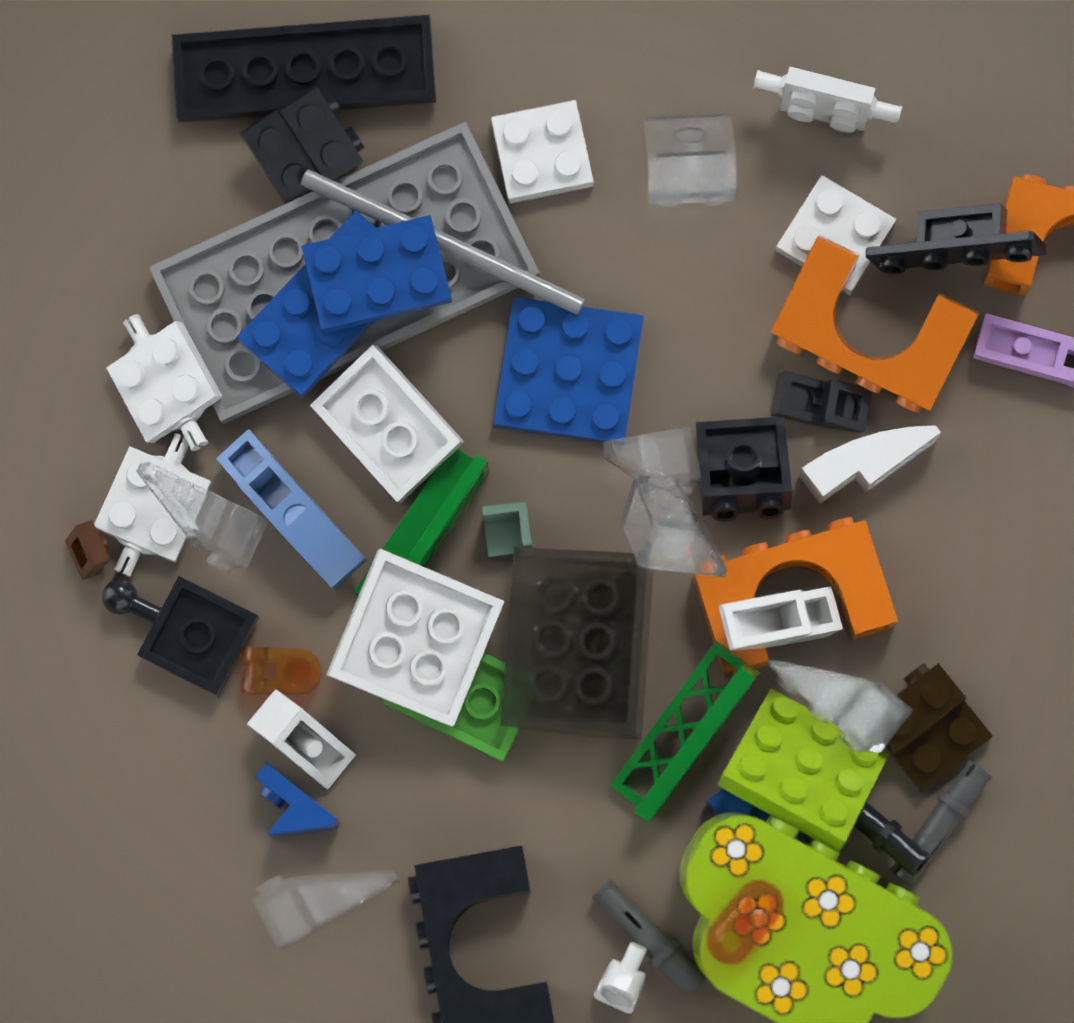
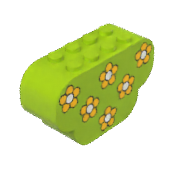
[679,812,952,1023]

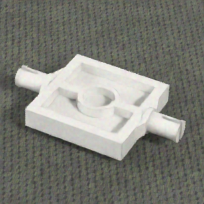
[753,66,902,133]
[107,314,223,451]
[94,433,211,578]

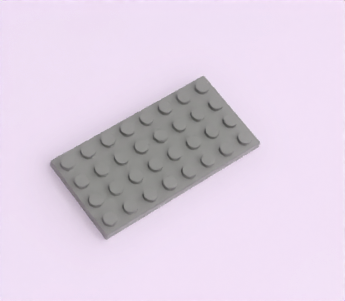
[149,121,540,425]

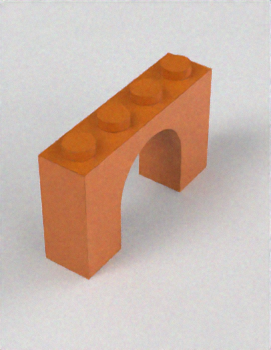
[983,174,1074,297]
[771,235,979,413]
[692,517,898,679]

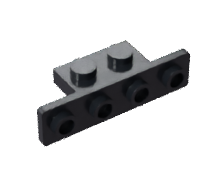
[865,203,1046,274]

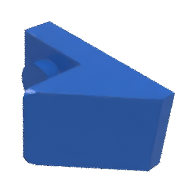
[255,763,340,838]

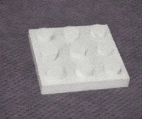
[326,549,504,727]

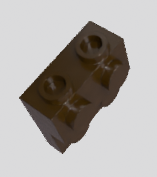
[865,663,993,792]

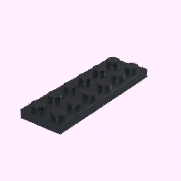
[172,15,437,123]

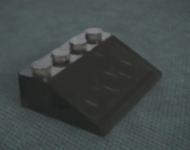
[501,547,654,740]

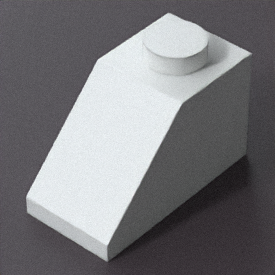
[247,689,356,790]

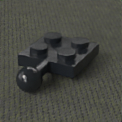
[102,576,259,696]

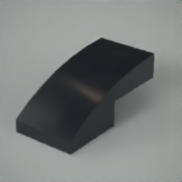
[771,371,872,433]

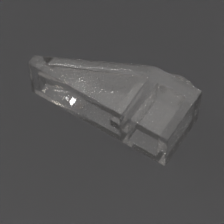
[136,462,269,573]
[251,870,400,950]

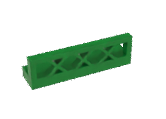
[354,449,489,596]
[610,641,761,822]

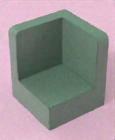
[482,501,533,560]

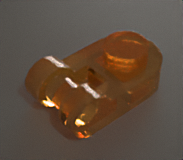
[241,647,322,695]

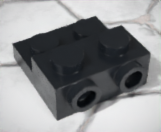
[239,86,364,204]
[696,417,792,522]

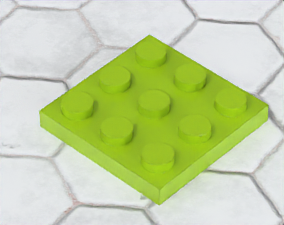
[717,688,890,852]

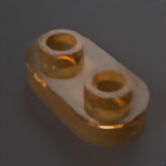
[705,879,784,965]

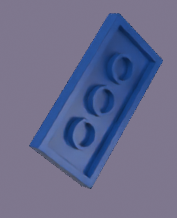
[236,210,376,399]

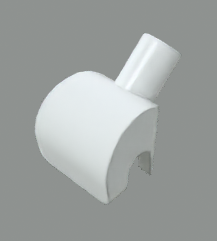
[594,942,647,1013]

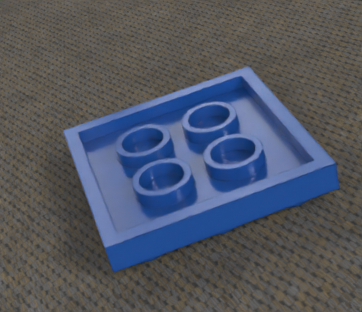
[493,297,644,446]

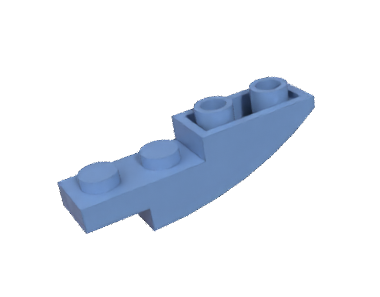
[216,429,367,590]

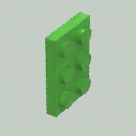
[382,653,543,763]

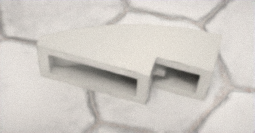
[799,425,941,504]
[718,586,843,651]

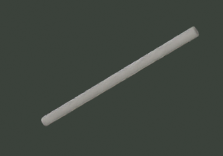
[301,169,585,315]

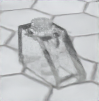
[603,426,701,498]

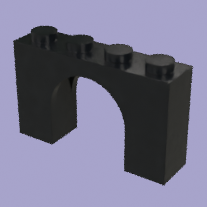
[408,845,555,1023]

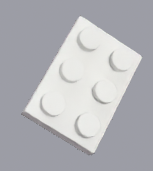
[310,345,464,502]

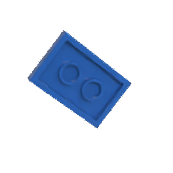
[302,215,452,334]

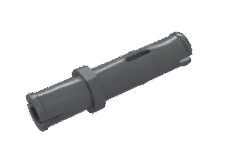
[889,760,992,887]
[592,879,706,997]

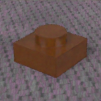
[65,520,110,580]

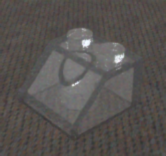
[644,113,737,207]
[621,474,727,577]

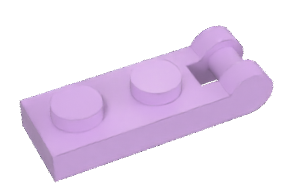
[972,313,1074,389]

